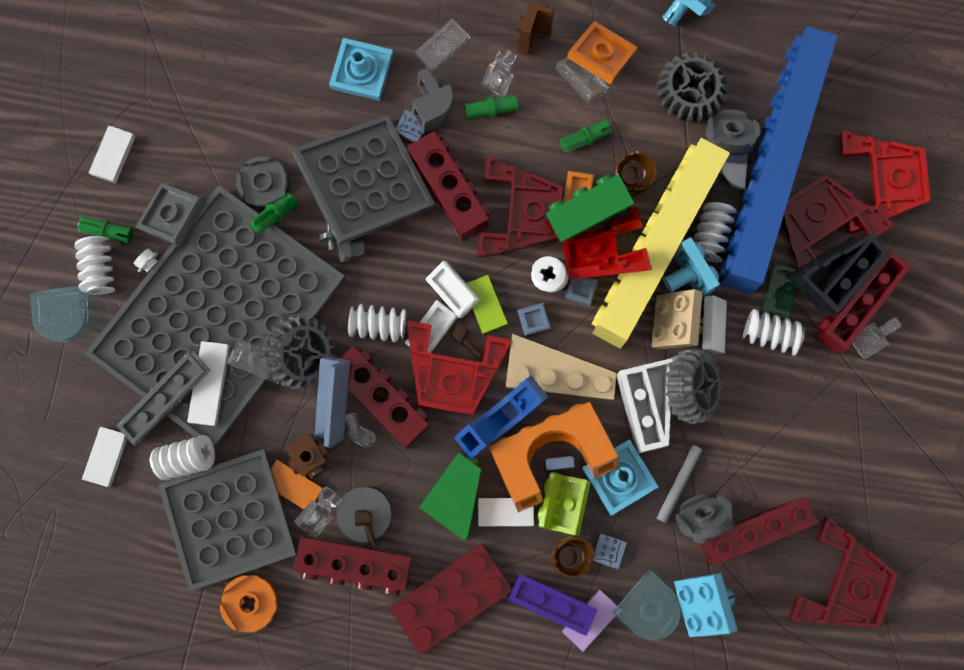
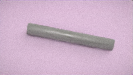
[656,445,702,523]

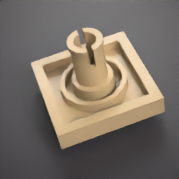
[651,289,703,349]

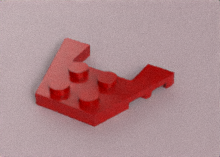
[839,131,930,233]
[563,207,652,279]
[407,320,511,416]

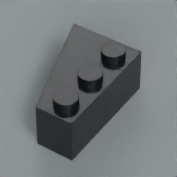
[785,234,890,314]

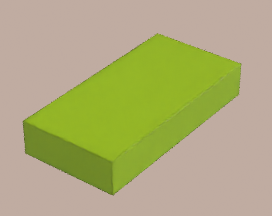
[466,275,508,335]

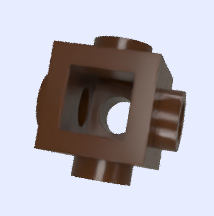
[285,433,330,479]

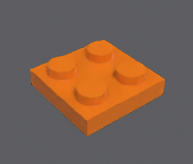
[567,21,638,84]

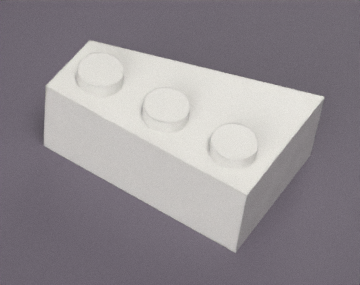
[616,358,673,454]

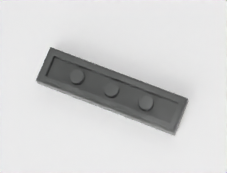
[116,350,211,446]

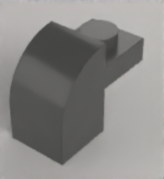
[411,67,453,134]

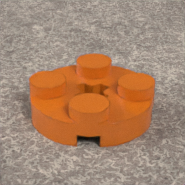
[220,575,278,632]

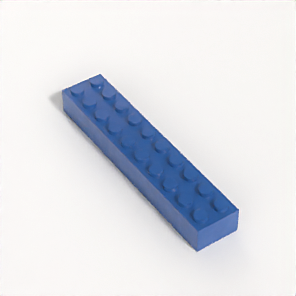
[718,26,838,295]

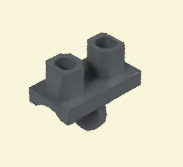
[320,224,365,264]

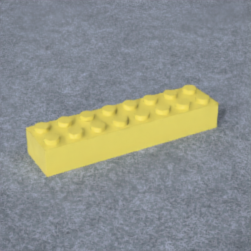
[592,138,730,349]

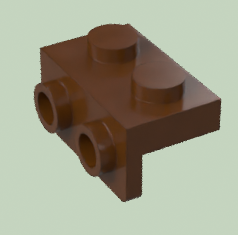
[515,2,555,56]

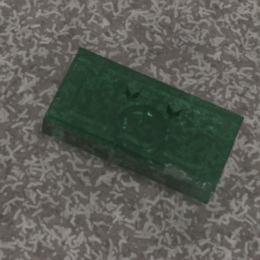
[760,263,796,320]

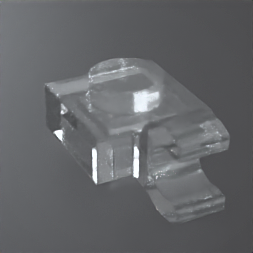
[481,50,516,98]
[852,317,902,360]
[294,486,342,539]

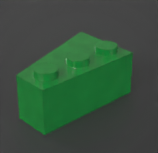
[546,174,634,244]

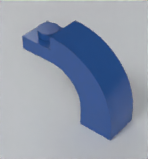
[454,376,548,459]

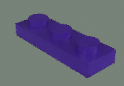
[508,574,598,637]

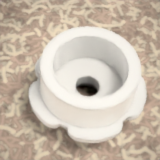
[133,248,158,273]

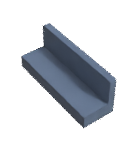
[314,356,350,448]

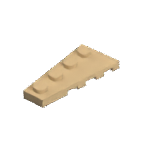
[506,334,617,401]

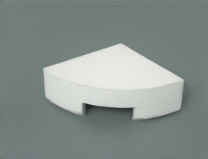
[720,162,747,191]

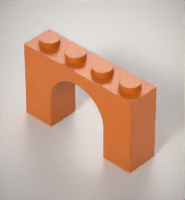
[489,402,620,513]

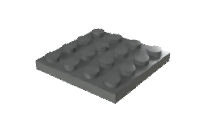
[292,115,435,245]
[158,449,297,592]

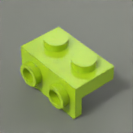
[538,472,591,536]

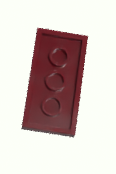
[389,543,512,655]

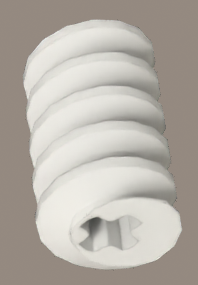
[693,202,737,263]
[75,236,115,295]
[531,256,569,292]
[348,304,406,342]
[743,309,805,356]
[150,435,215,480]

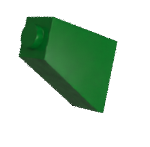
[419,453,481,541]

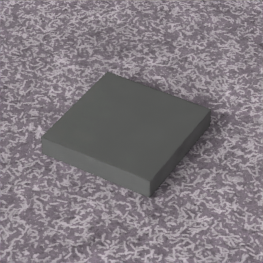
[136,182,206,247]

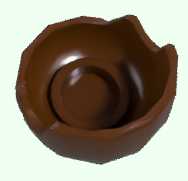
[614,150,657,192]
[551,535,595,579]

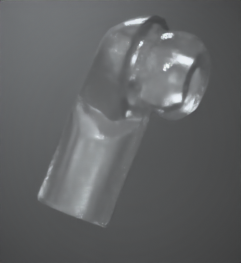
[345,413,377,447]

